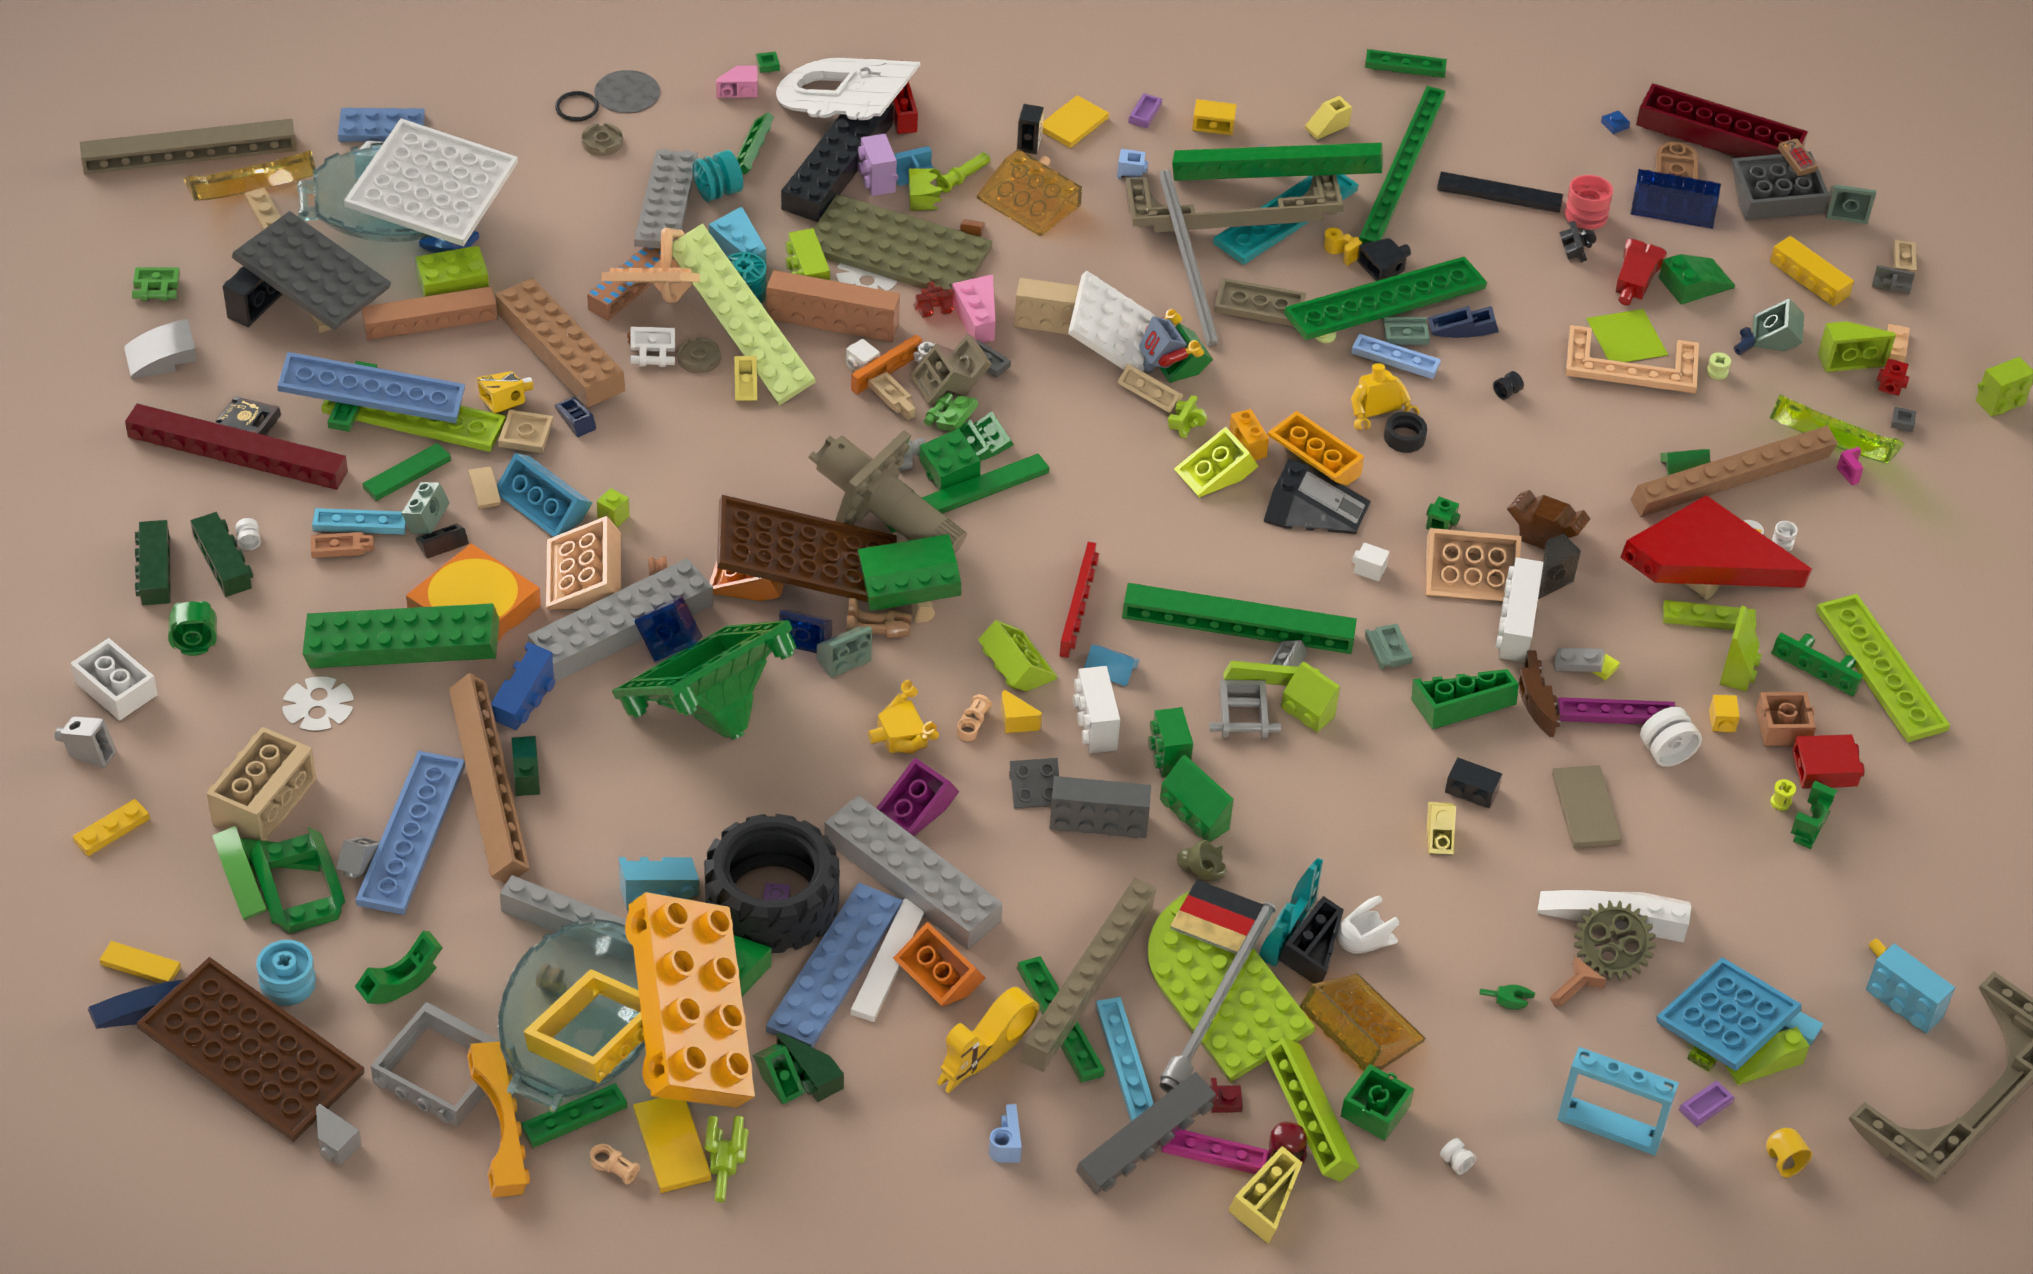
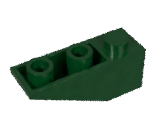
[776,1032,844,1102]

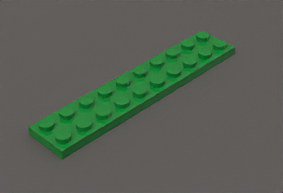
[1284,256,1487,340]

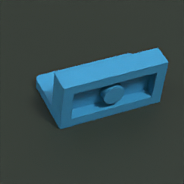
[1084,644,1140,686]

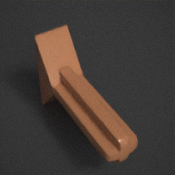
[1550,956,1606,1007]

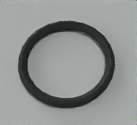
[555,91,599,121]

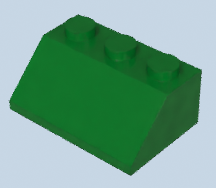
[1160,755,1234,842]

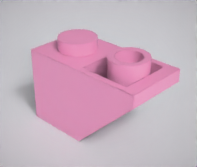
[716,66,758,98]

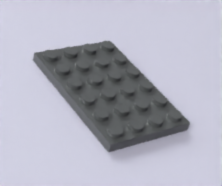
[232,211,391,330]

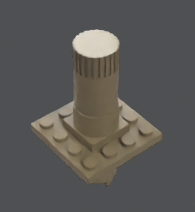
[809,430,967,554]

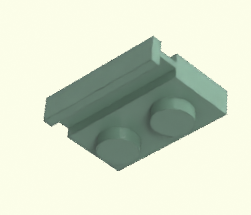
[1383,317,1430,345]
[1365,624,1413,670]

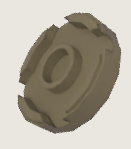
[581,123,623,156]
[677,337,721,373]

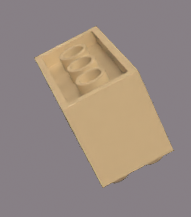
[207,727,316,841]

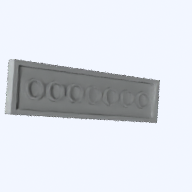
[634,149,698,248]

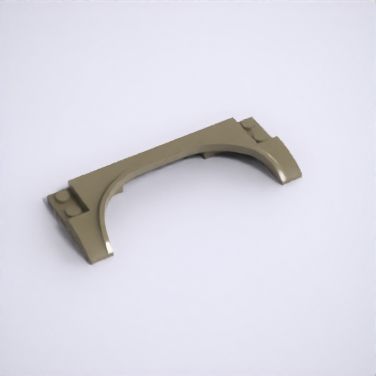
[1126,175,1344,233]
[1849,972,2033,1184]

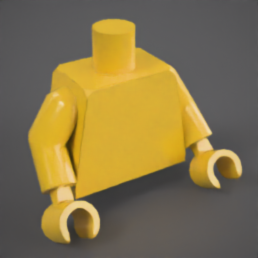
[1351,364,1419,430]
[867,680,939,754]

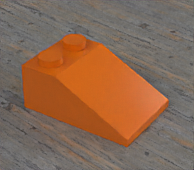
[710,561,784,601]

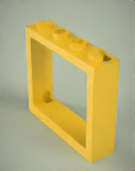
[523,969,644,1083]

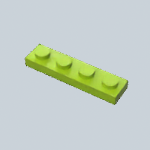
[1662,600,1756,630]

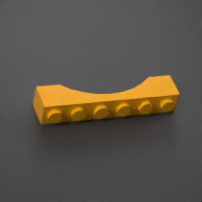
[467,1041,530,1198]

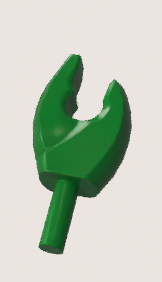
[1479,984,1535,1010]

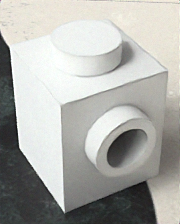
[846,338,880,371]
[1352,543,1390,582]

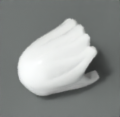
[1337,896,1399,954]

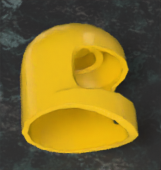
[1766,1127,1812,1178]

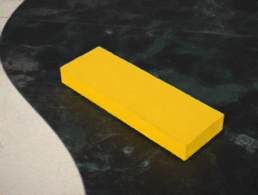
[99,941,181,984]

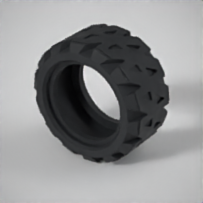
[704,814,840,953]

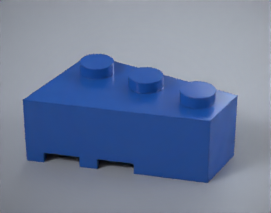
[491,642,555,730]

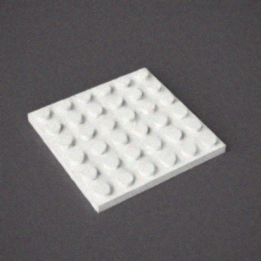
[344,119,518,246]

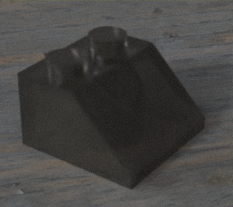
[1538,533,1581,599]

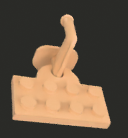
[601,228,700,304]

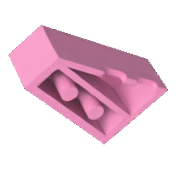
[952,274,995,343]

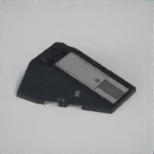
[1264,459,1371,534]

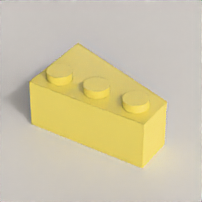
[1228,1146,1302,1244]

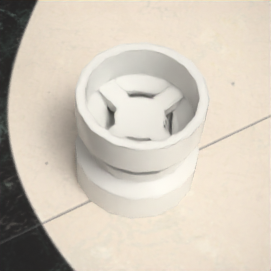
[235,518,261,551]
[1772,521,1798,552]
[1440,1138,1477,1175]

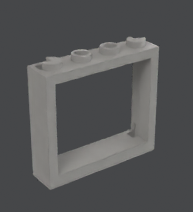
[371,1002,512,1127]

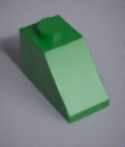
[753,1044,805,1104]

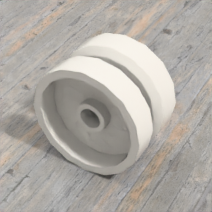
[1640,707,1702,767]

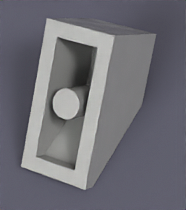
[336,836,380,878]
[316,1104,361,1166]

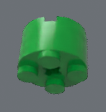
[168,601,217,656]

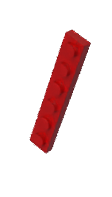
[1059,541,1100,658]

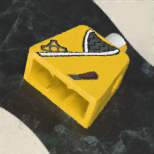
[477,371,534,413]

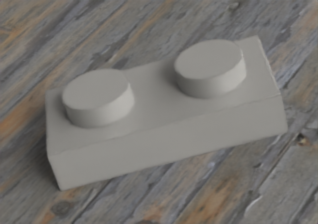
[1554,648,1605,672]

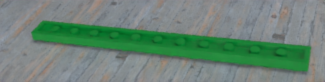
[1359,86,1446,244]

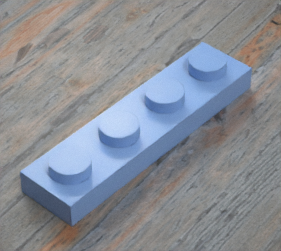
[1351,334,1441,379]

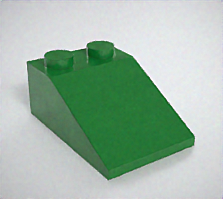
[1659,254,1735,305]

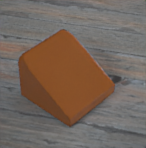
[960,219,985,237]

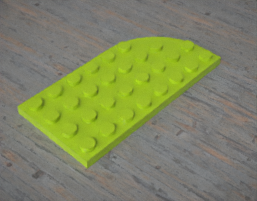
[1148,891,1315,1083]

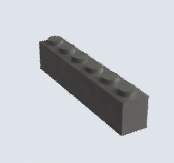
[1076,1072,1216,1195]

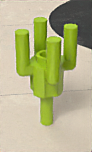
[705,1116,749,1203]

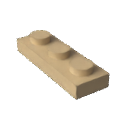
[1117,364,1183,414]

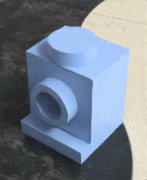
[1117,149,1149,178]

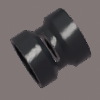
[1493,371,1524,400]

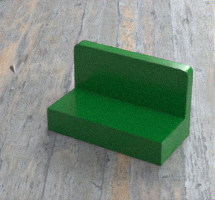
[1660,449,1711,476]

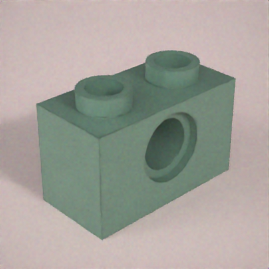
[401,482,450,534]

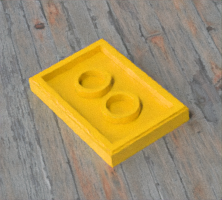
[1042,95,1109,148]

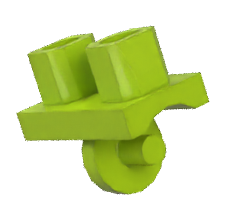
[1168,395,1207,438]

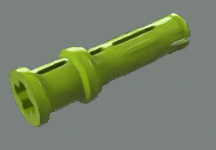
[936,152,991,193]

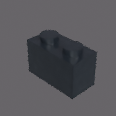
[1445,757,1503,809]

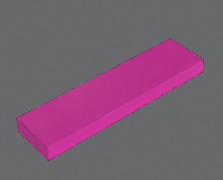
[1162,1129,1269,1174]

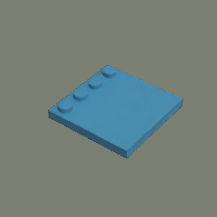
[1657,957,1802,1071]

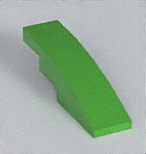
[212,825,268,921]

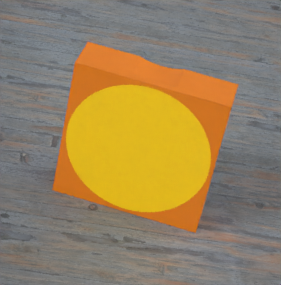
[406,543,541,641]

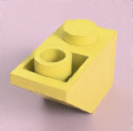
[1305,96,1352,140]
[1427,802,1456,854]

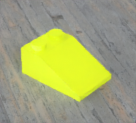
[1174,427,1259,498]

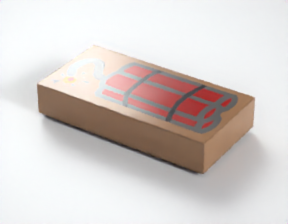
[1778,138,1818,176]

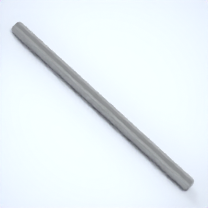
[1160,169,1218,347]

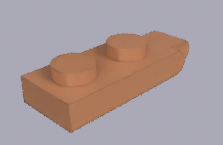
[311,532,374,558]

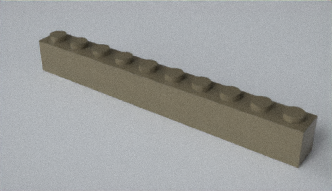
[80,119,297,174]
[1021,878,1156,1073]

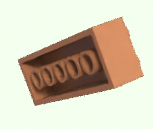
[767,270,900,342]

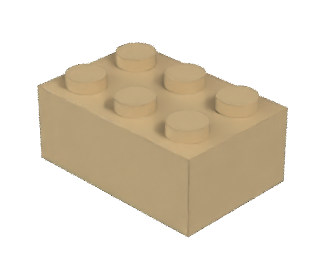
[1014,278,1079,334]

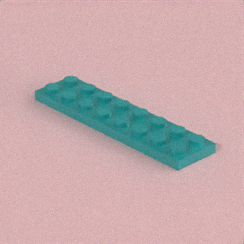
[1213,175,1359,265]

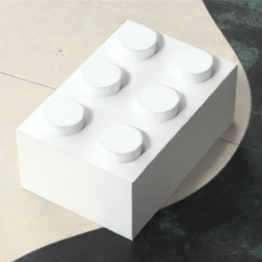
[70,638,158,721]
[1073,666,1120,754]

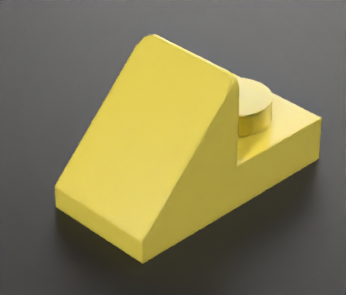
[734,356,757,401]

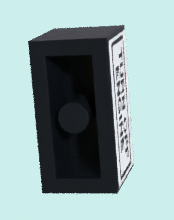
[1017,104,1044,154]

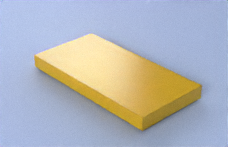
[633,1098,711,1193]

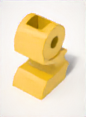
[1323,227,1362,267]

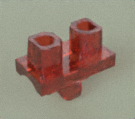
[913,281,955,318]

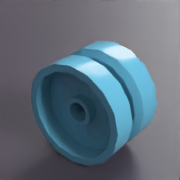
[256,940,316,1006]

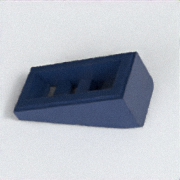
[555,397,596,437]

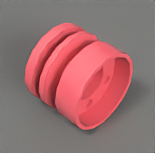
[1565,175,1613,229]

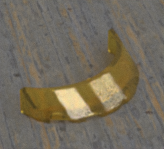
[183,150,317,201]

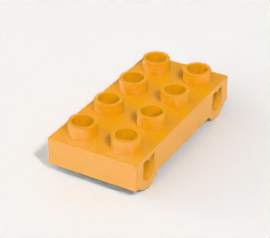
[625,892,755,1108]

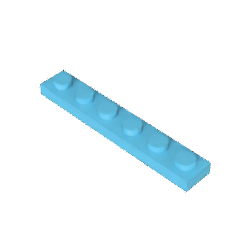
[1095,997,1154,1121]

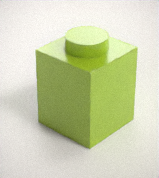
[597,488,630,528]

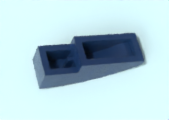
[1428,306,1499,338]

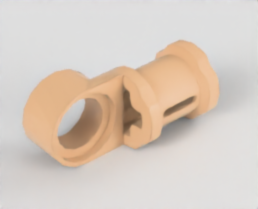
[957,694,992,742]
[590,1144,640,1185]

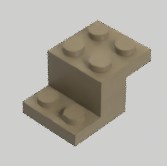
[910,334,992,406]

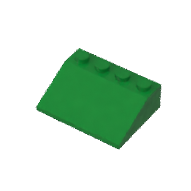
[858,534,962,611]

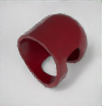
[1269,1121,1307,1166]

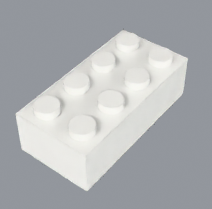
[1495,557,1543,663]

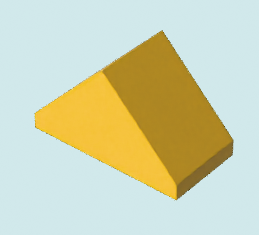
[1001,690,1042,733]

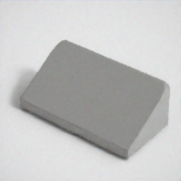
[1269,640,1307,667]

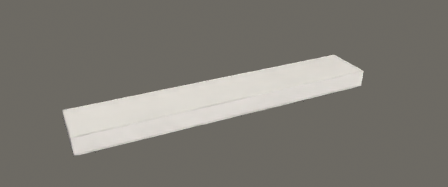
[851,898,924,1022]

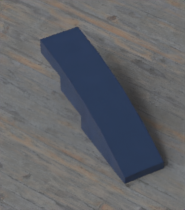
[88,979,184,1029]

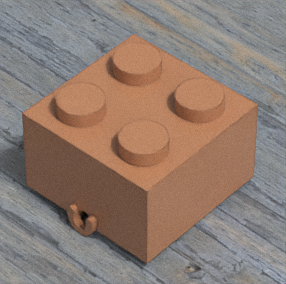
[1755,692,1816,746]

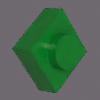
[756,51,780,73]

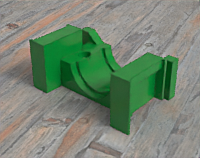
[1790,781,1838,849]

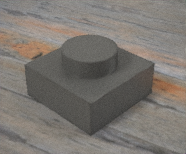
[1891,407,1916,432]

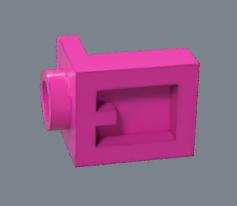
[1837,447,1864,485]

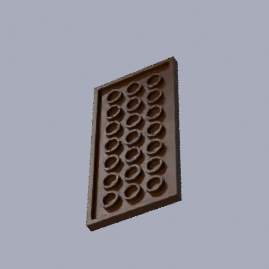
[717,495,897,609]
[137,957,364,1142]

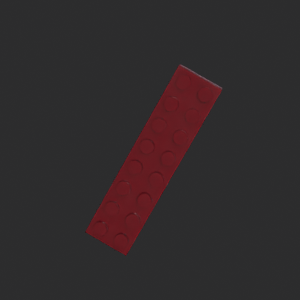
[1636,83,1808,158]

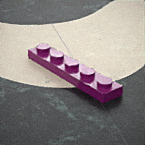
[1557,697,1675,724]

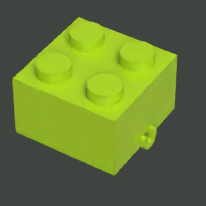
[1975,356,2033,417]

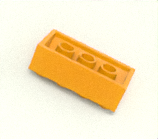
[1267,411,1365,486]

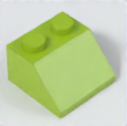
[1281,661,1340,732]

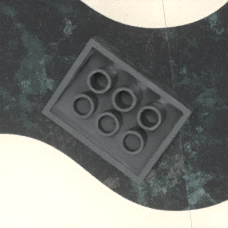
[1732,151,1830,221]

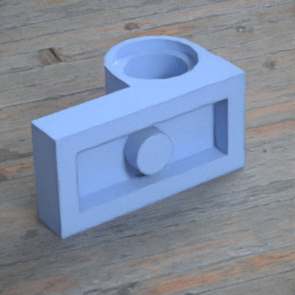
[989,1104,1022,1163]

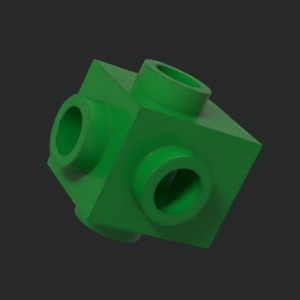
[1426,496,1461,530]

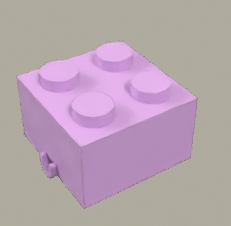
[858,134,899,196]

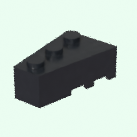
[1278,896,1344,988]

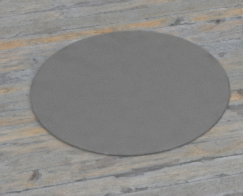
[594,70,660,113]

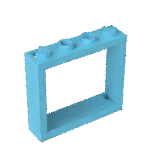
[1557,1047,1679,1156]

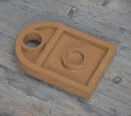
[1655,142,1698,191]

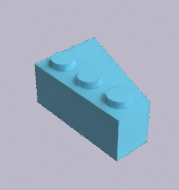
[709,206,766,264]
[618,857,699,911]

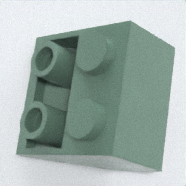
[817,626,872,678]

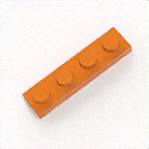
[851,334,922,394]

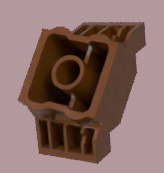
[1507,490,1590,553]

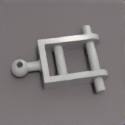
[1209,680,1281,738]

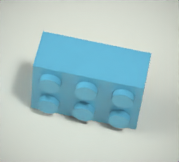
[1866,943,1955,1034]

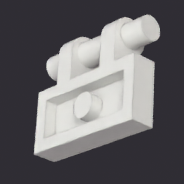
[630,327,675,367]

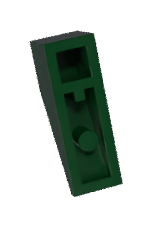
[511,736,540,796]

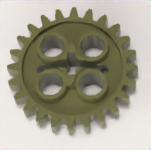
[1574,900,1656,981]

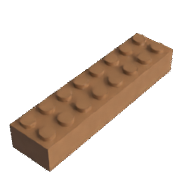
[495,278,625,408]

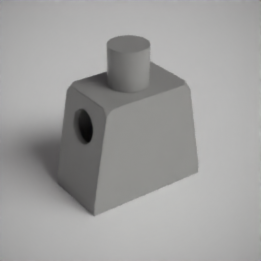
[55,716,117,768]

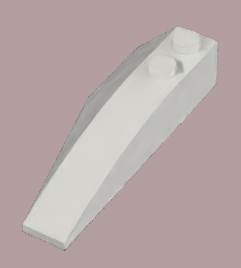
[1537,890,1691,943]

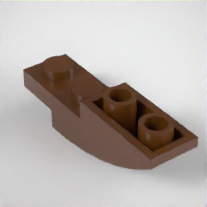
[1518,650,1560,737]

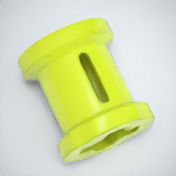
[1770,779,1796,811]

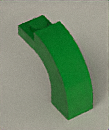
[355,931,443,1004]

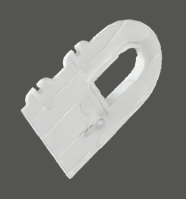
[776,58,921,120]

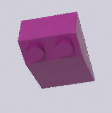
[876,758,959,836]

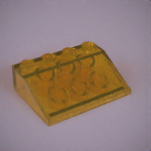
[977,149,1082,237]
[1299,973,1426,1071]

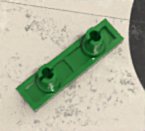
[1771,632,1863,697]

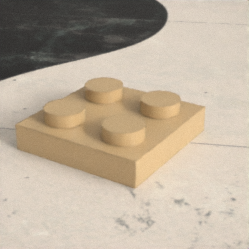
[498,410,553,454]

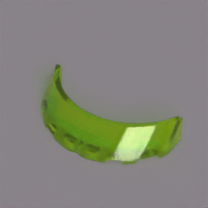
[1770,394,1905,464]

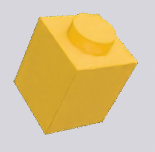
[1709,695,1740,732]

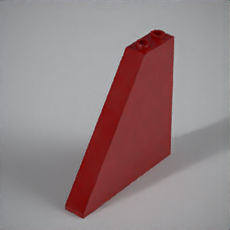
[1620,495,1812,588]

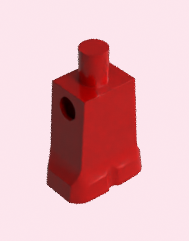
[1615,239,1667,306]

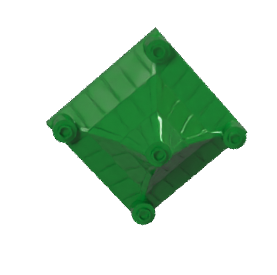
[612,620,797,740]

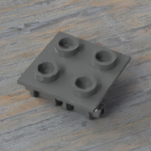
[1009,758,1059,808]

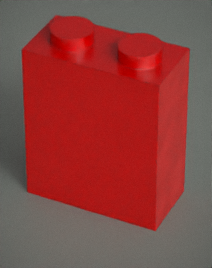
[1792,734,1865,789]

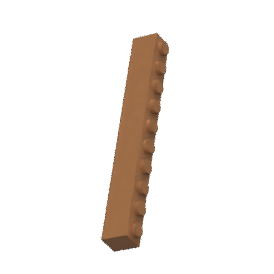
[1631,426,1838,517]
[449,673,530,883]

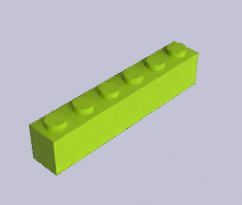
[1265,1037,1360,1182]

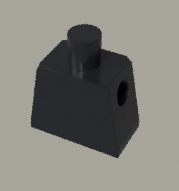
[1357,238,1411,281]

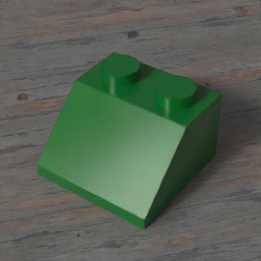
[1159,323,1213,383]

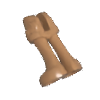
[846,598,912,638]

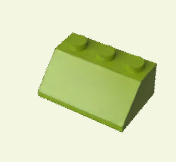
[978,620,1058,692]

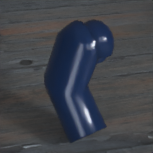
[1734,327,1755,355]

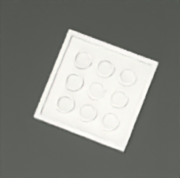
[1068,271,1155,372]

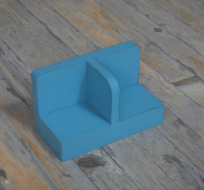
[894,146,934,186]

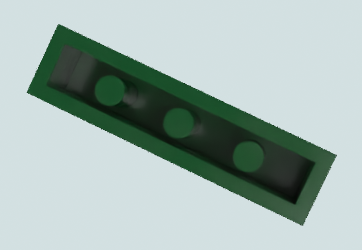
[190,511,253,597]
[135,520,171,606]

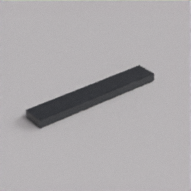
[1437,171,1563,213]

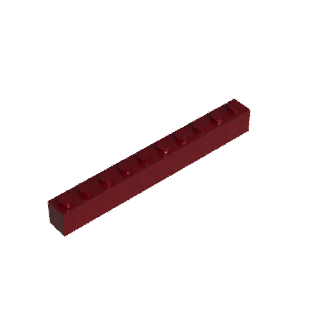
[125,403,348,490]

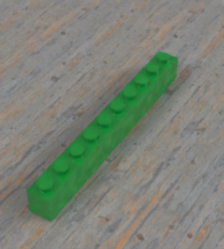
[1172,142,1383,181]
[1122,583,1357,654]

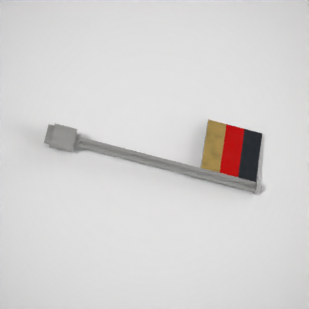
[1159,879,1276,1093]

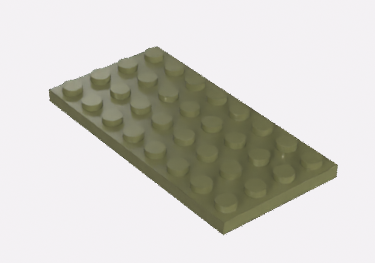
[814,194,993,297]

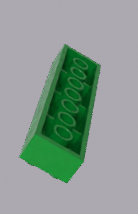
[302,603,500,669]

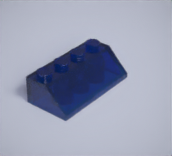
[1630,169,1721,229]

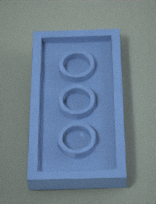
[338,108,425,142]

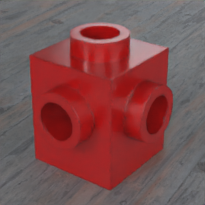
[1876,358,1910,396]

